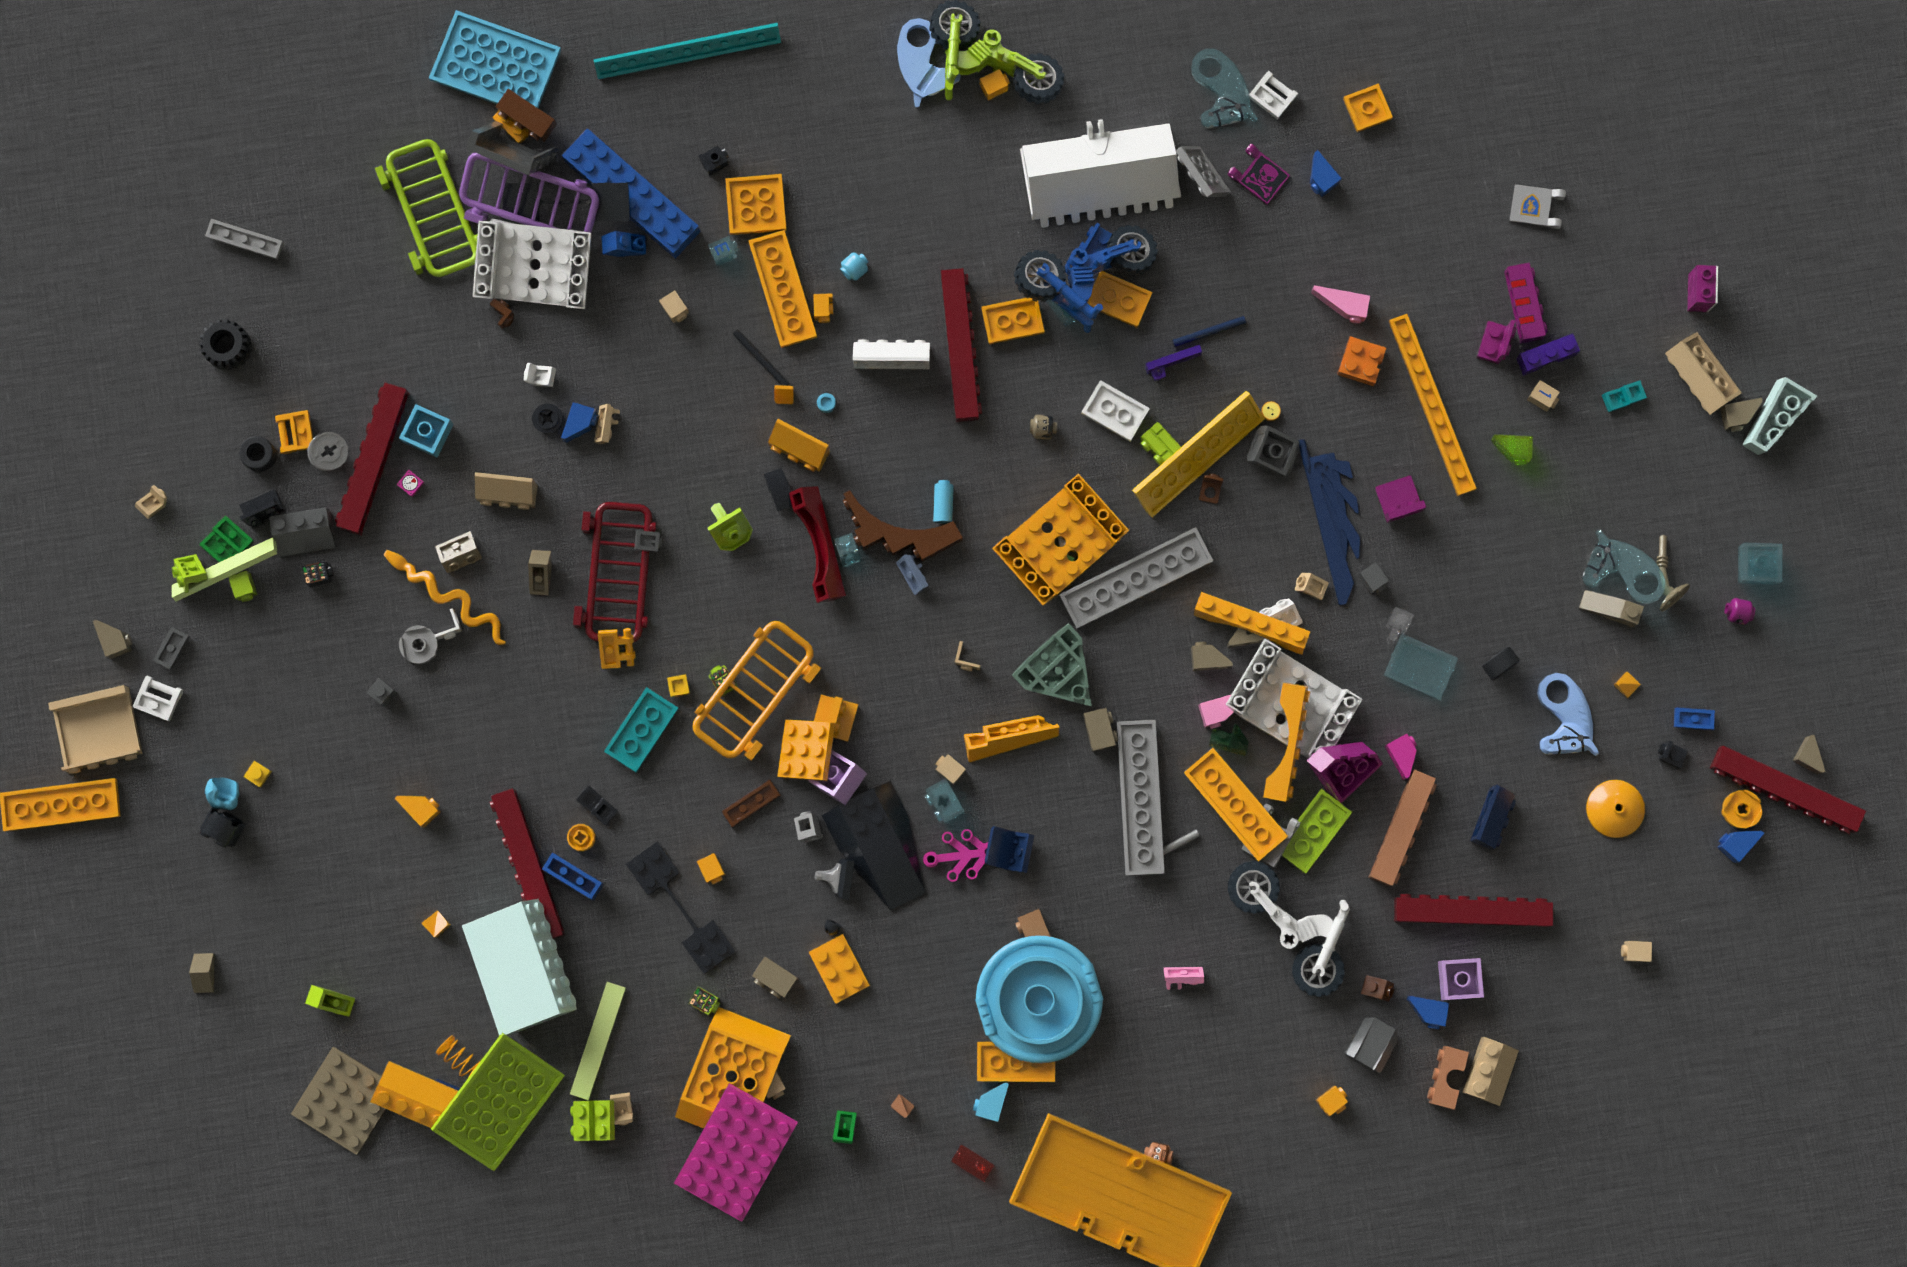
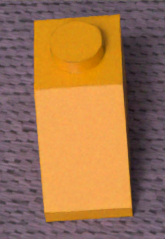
[395,796,441,828]

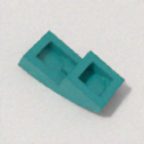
[1601,381,1647,413]

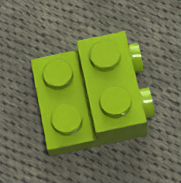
[570,1100,615,1141]

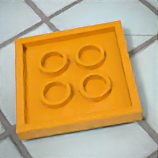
[725,174,787,235]
[777,720,835,781]

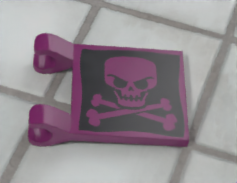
[1227,144,1290,204]

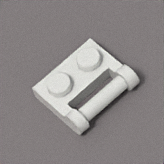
[1248,71,1298,120]
[133,676,183,722]

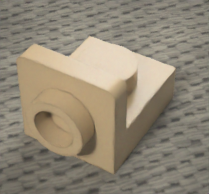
[1295,573,1329,600]

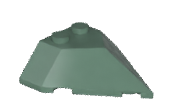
[1012,623,1092,706]

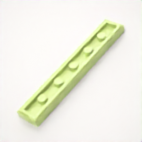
[172,537,277,602]
[570,982,626,1100]

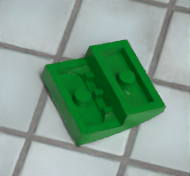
[199,515,254,563]

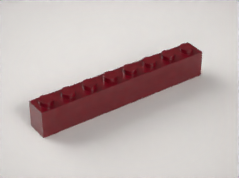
[941,268,982,422]
[335,383,409,535]
[1710,746,1866,835]
[490,788,565,939]
[1394,894,1553,927]

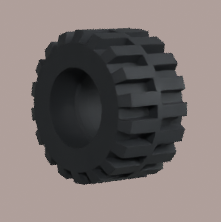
[199,319,252,370]

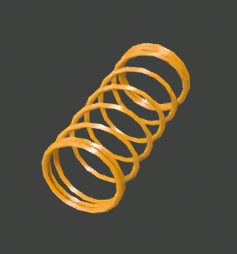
[436,1035,480,1078]

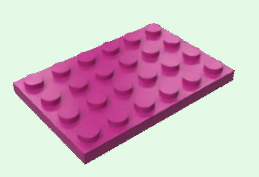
[674,1083,798,1222]

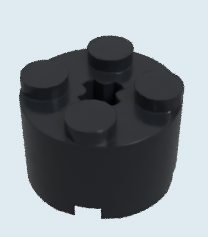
[199,807,246,848]

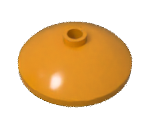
[1586,780,1645,838]

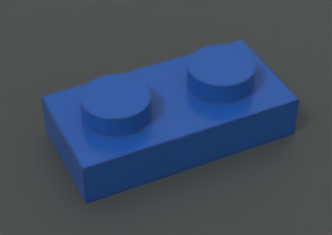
[1674,708,1715,730]

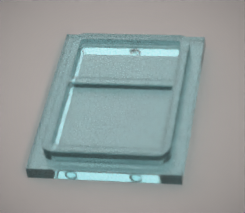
[1383,633,1458,700]

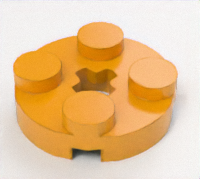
[1721,790,1762,829]

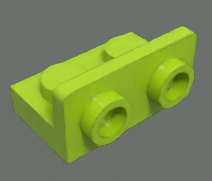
[172,554,207,593]

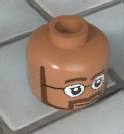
[1144,1142,1173,1165]

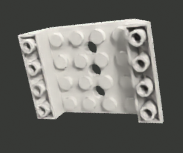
[473,221,592,309]
[1226,639,1362,758]

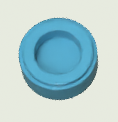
[817,393,836,413]

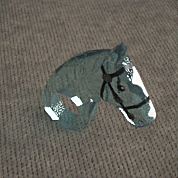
[1191,48,1258,128]

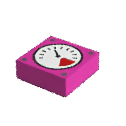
[397,470,424,497]

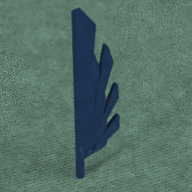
[1298,439,1360,605]

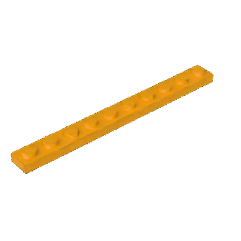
[1389,314,1477,496]

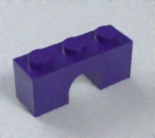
[1516,334,1580,376]

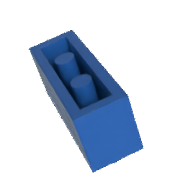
[542,853,604,900]

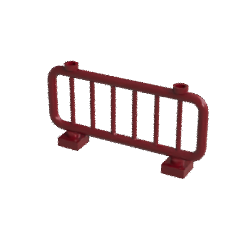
[573,502,656,643]

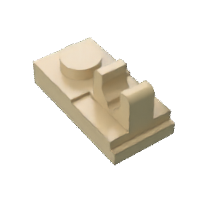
[594,404,620,444]

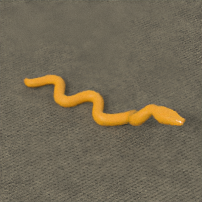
[384,550,506,645]

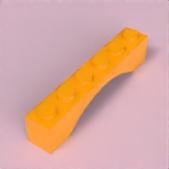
[1194,592,1310,655]
[1263,682,1311,802]

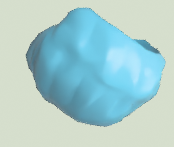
[205,778,239,810]

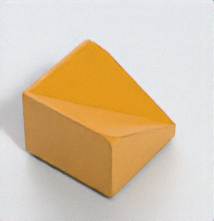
[422,910,451,938]

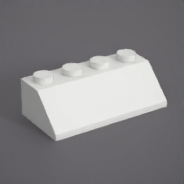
[853,339,930,369]

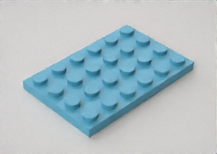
[429,10,561,108]

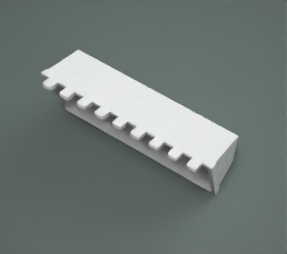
[1020,120,1181,228]

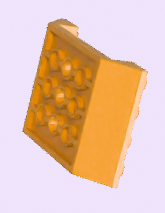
[992,473,1129,606]
[675,1007,791,1128]

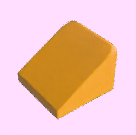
[774,385,794,404]

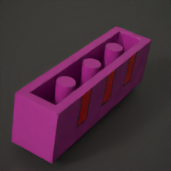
[1504,262,1547,344]

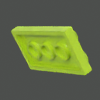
[1282,789,1352,874]

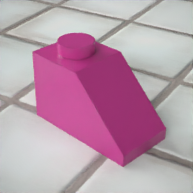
[1384,734,1417,780]

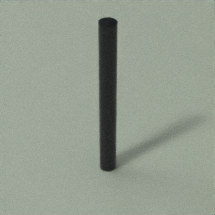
[733,329,789,386]

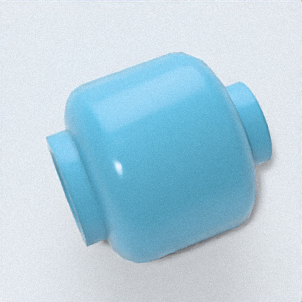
[840,252,868,281]

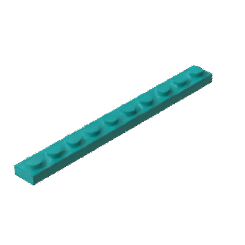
[594,23,781,79]

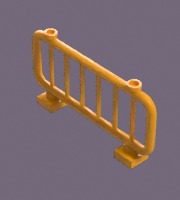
[693,621,821,760]

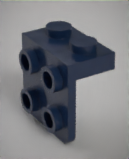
[985,826,1035,873]

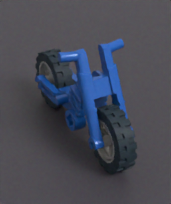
[1014,225,1158,333]

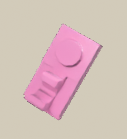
[1164,967,1204,990]

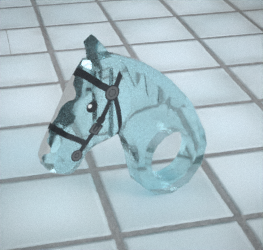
[1582,530,1666,604]

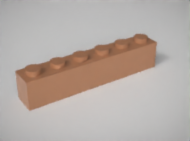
[1368,770,1437,887]

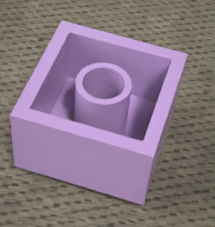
[808,750,867,805]
[1438,958,1484,1000]

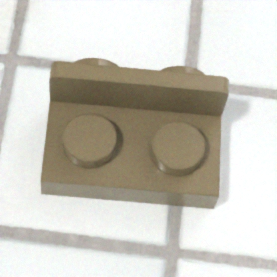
[435,531,482,573]

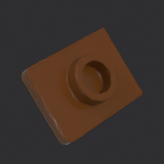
[1199,474,1224,504]

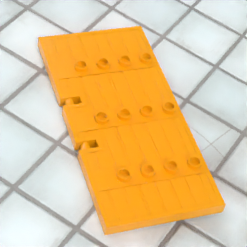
[1009,1113,1232,1267]

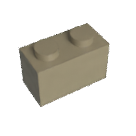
[1083,708,1118,752]
[752,957,798,999]

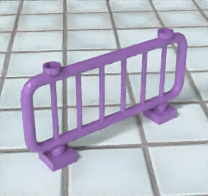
[459,153,599,233]

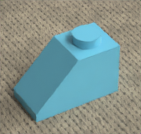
[973,1083,1009,1122]

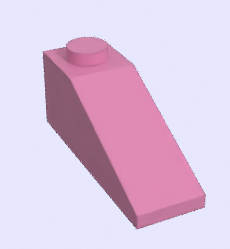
[1311,285,1370,323]
[1199,691,1251,729]

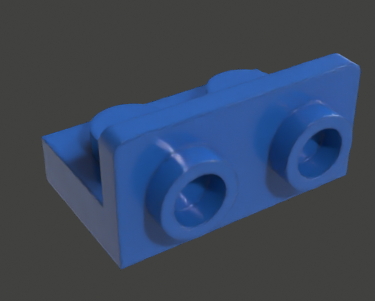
[1078,223,1112,260]

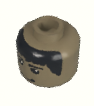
[1030,415,1057,440]

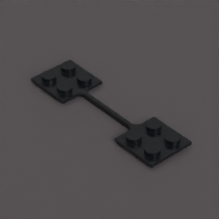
[502,183,630,221]
[626,842,735,974]

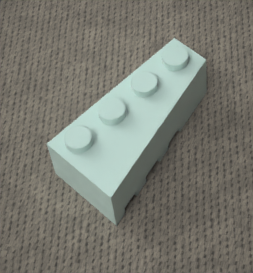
[1742,377,1817,455]

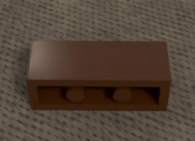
[495,89,557,142]

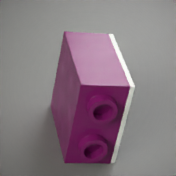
[1688,265,1718,312]

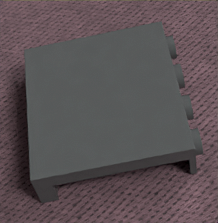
[466,121,558,175]

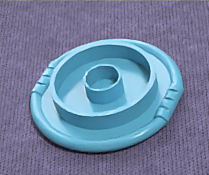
[975,936,1104,1063]

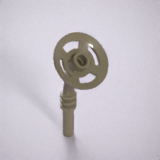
[1656,535,1690,612]

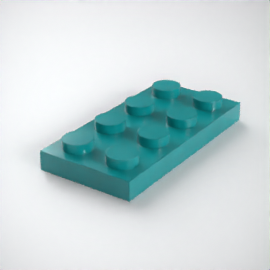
[604,687,679,773]

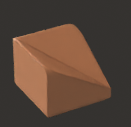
[891,1094,914,1118]

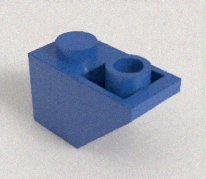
[602,231,646,257]

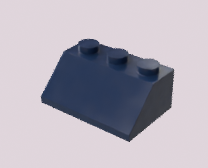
[1470,784,1516,850]

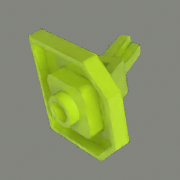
[707,503,753,551]

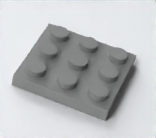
[1176,146,1231,197]

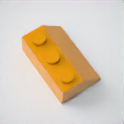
[768,419,830,472]

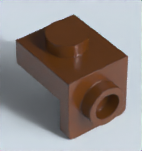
[490,298,515,330]
[1361,975,1394,1002]

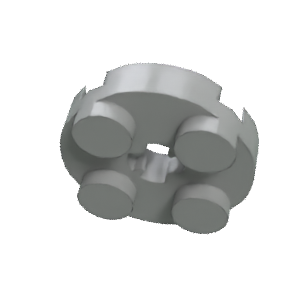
[399,625,439,664]

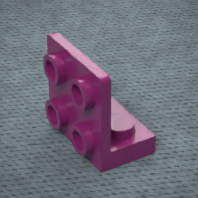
[1476,320,1517,364]
[1375,476,1426,523]

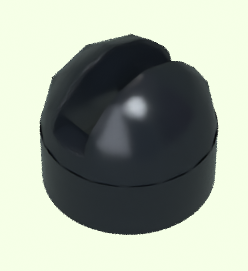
[824,919,841,935]

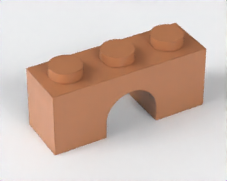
[1427,1046,1469,1110]

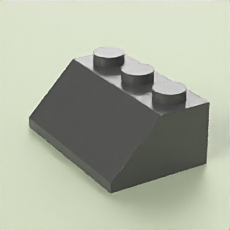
[269,507,336,558]

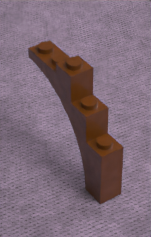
[842,490,963,562]

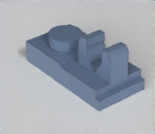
[896,554,929,595]

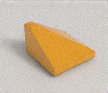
[1614,671,1641,698]

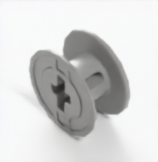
[307,432,348,471]

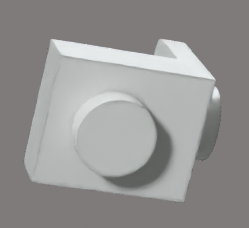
[524,363,556,387]

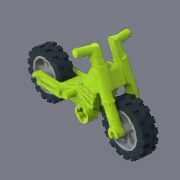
[929,0,1064,104]

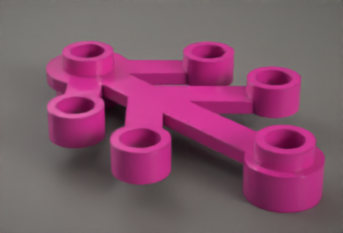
[923,829,988,882]

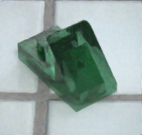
[1209,723,1249,756]

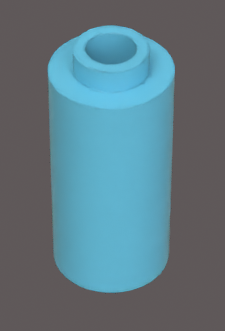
[933,480,954,524]

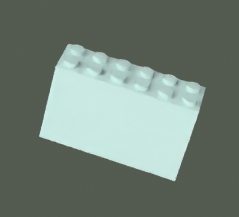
[462,899,577,1036]

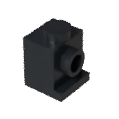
[698,145,729,176]

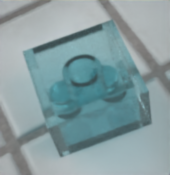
[1738,542,1782,585]

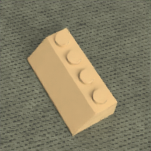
[1665,332,1742,414]

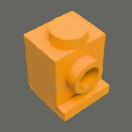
[813,294,834,323]

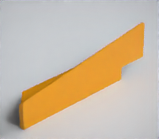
[964,715,1059,762]

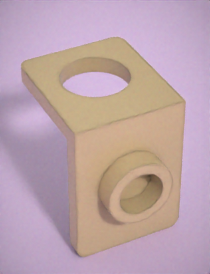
[955,641,981,671]

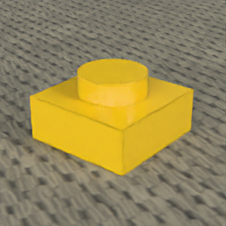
[667,674,690,697]
[243,761,272,787]

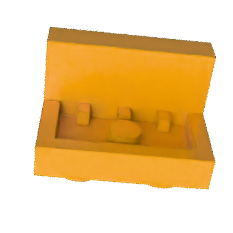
[814,695,858,742]

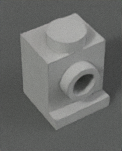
[794,811,823,843]

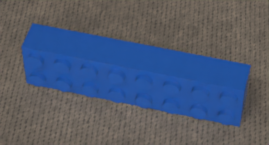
[562,128,701,259]

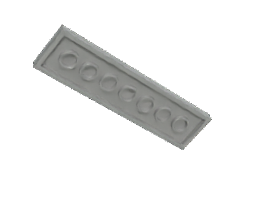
[1059,527,1213,629]
[1117,720,1165,876]

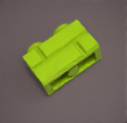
[1140,422,1181,465]

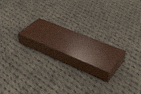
[722,780,781,828]

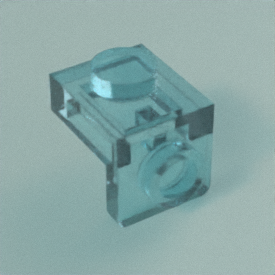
[834,533,861,567]

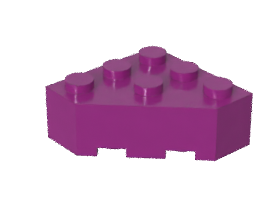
[1307,742,1383,803]

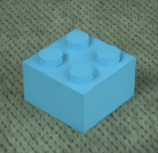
[399,404,454,458]

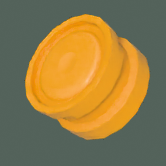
[567,824,596,851]

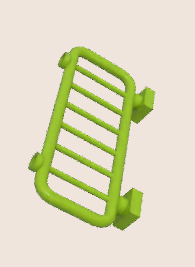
[375,139,478,277]

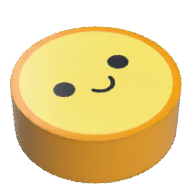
[1261,401,1281,421]

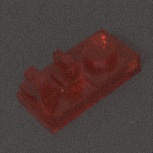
[951,1144,994,1182]

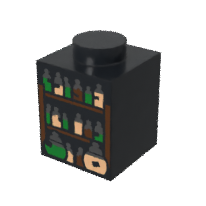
[302,561,334,587]

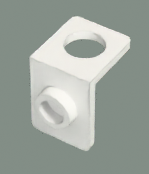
[434,608,462,640]

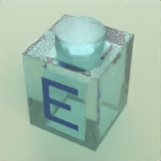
[708,236,739,266]

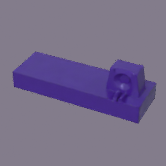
[1145,345,1202,381]

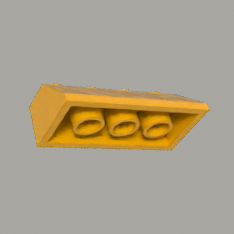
[370,1061,458,1128]

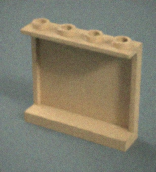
[48,685,143,774]

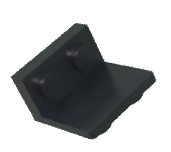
[239,489,285,527]

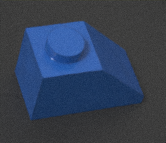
[1310,150,1342,197]
[561,402,598,442]
[1717,831,1764,863]
[1407,996,1449,1029]

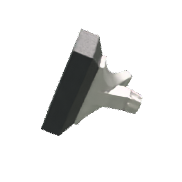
[815,858,854,900]

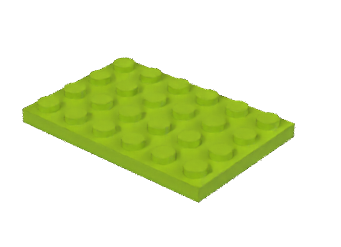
[431,1032,565,1171]

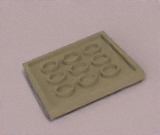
[291,1047,386,1155]

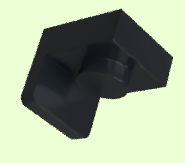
[1658,740,1688,769]

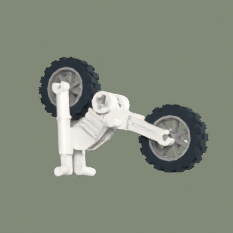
[1228,861,1350,997]

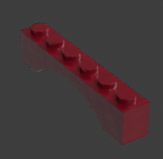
[789,486,846,603]

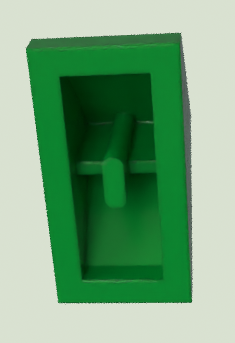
[833,1110,857,1144]

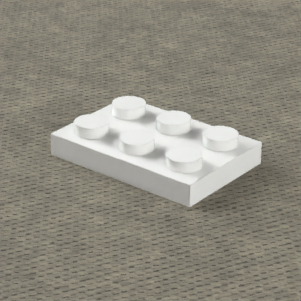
[1081,380,1150,442]

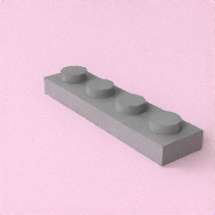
[205,219,284,260]

